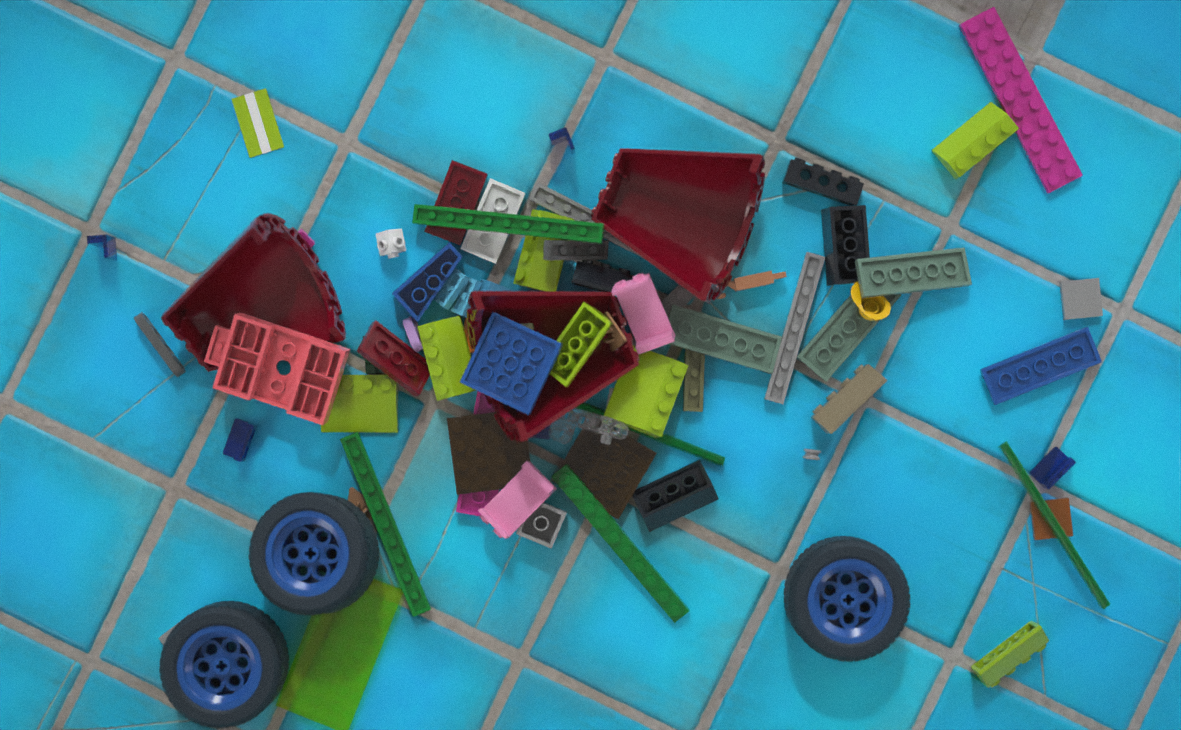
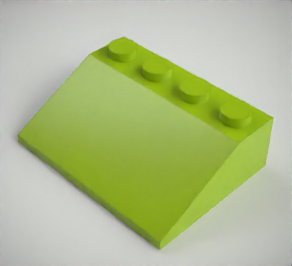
[603,345,689,438]
[321,375,398,433]

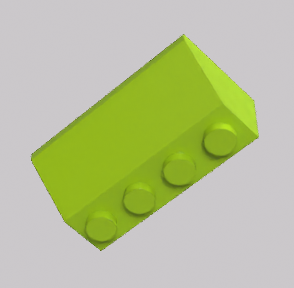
[931,102,1019,180]
[513,209,575,292]
[550,302,613,387]
[417,316,477,401]
[971,621,1049,688]

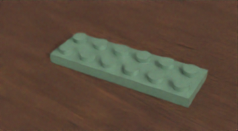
[855,247,972,298]
[797,294,901,382]
[668,305,782,374]

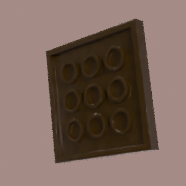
[447,412,530,495]
[552,414,657,519]

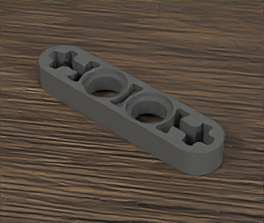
[134,312,186,377]

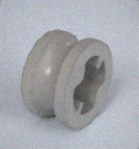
[803,449,821,460]

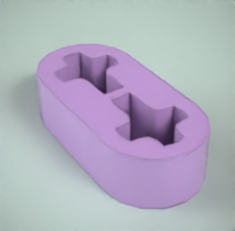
[403,316,423,352]

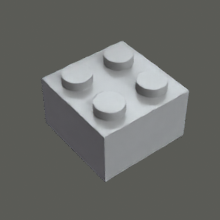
[516,502,567,549]

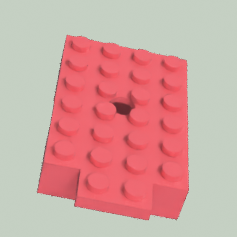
[204,312,350,425]

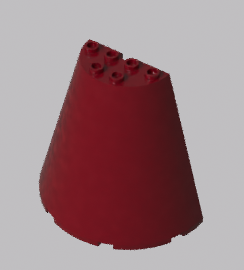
[591,148,765,303]
[161,213,346,372]
[467,291,639,443]

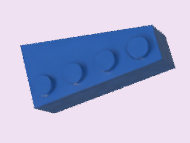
[392,242,462,322]

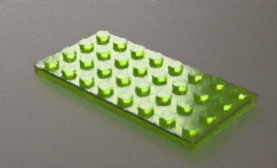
[275,578,403,730]

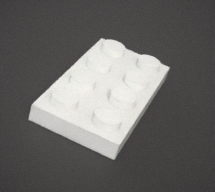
[461,178,526,264]

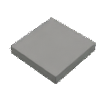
[1059,278,1103,320]

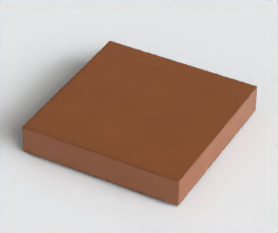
[1029,498,1073,540]

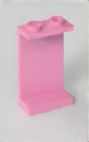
[612,273,675,355]
[478,461,557,539]

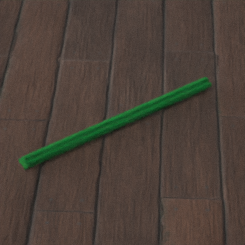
[575,402,725,466]
[998,441,1110,610]

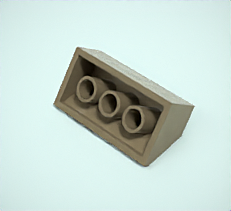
[811,364,887,434]

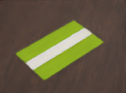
[232,88,284,158]

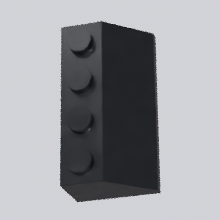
[821,205,870,286]
[572,260,645,292]
[632,460,719,532]

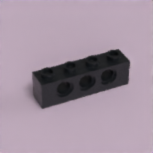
[782,158,864,206]

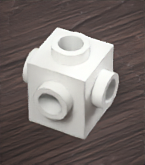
[376,228,406,259]

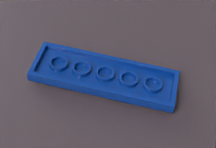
[980,327,1102,405]

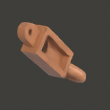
[717,271,787,299]

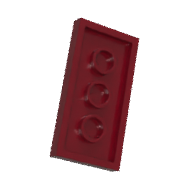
[424,160,488,246]
[356,320,430,397]

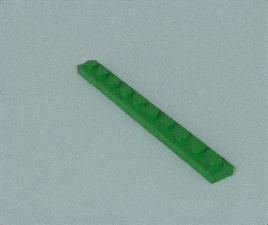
[412,204,604,244]
[340,432,431,617]
[551,463,690,623]

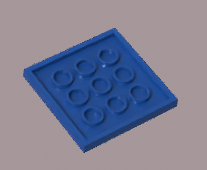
[460,312,563,415]

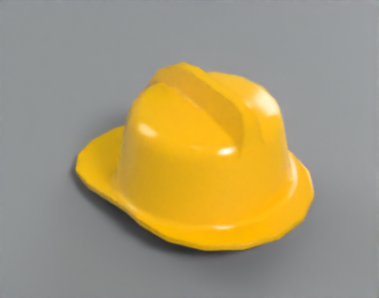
[851,282,891,321]

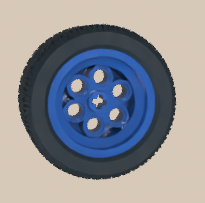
[249,492,379,615]
[784,536,911,662]
[159,601,289,728]

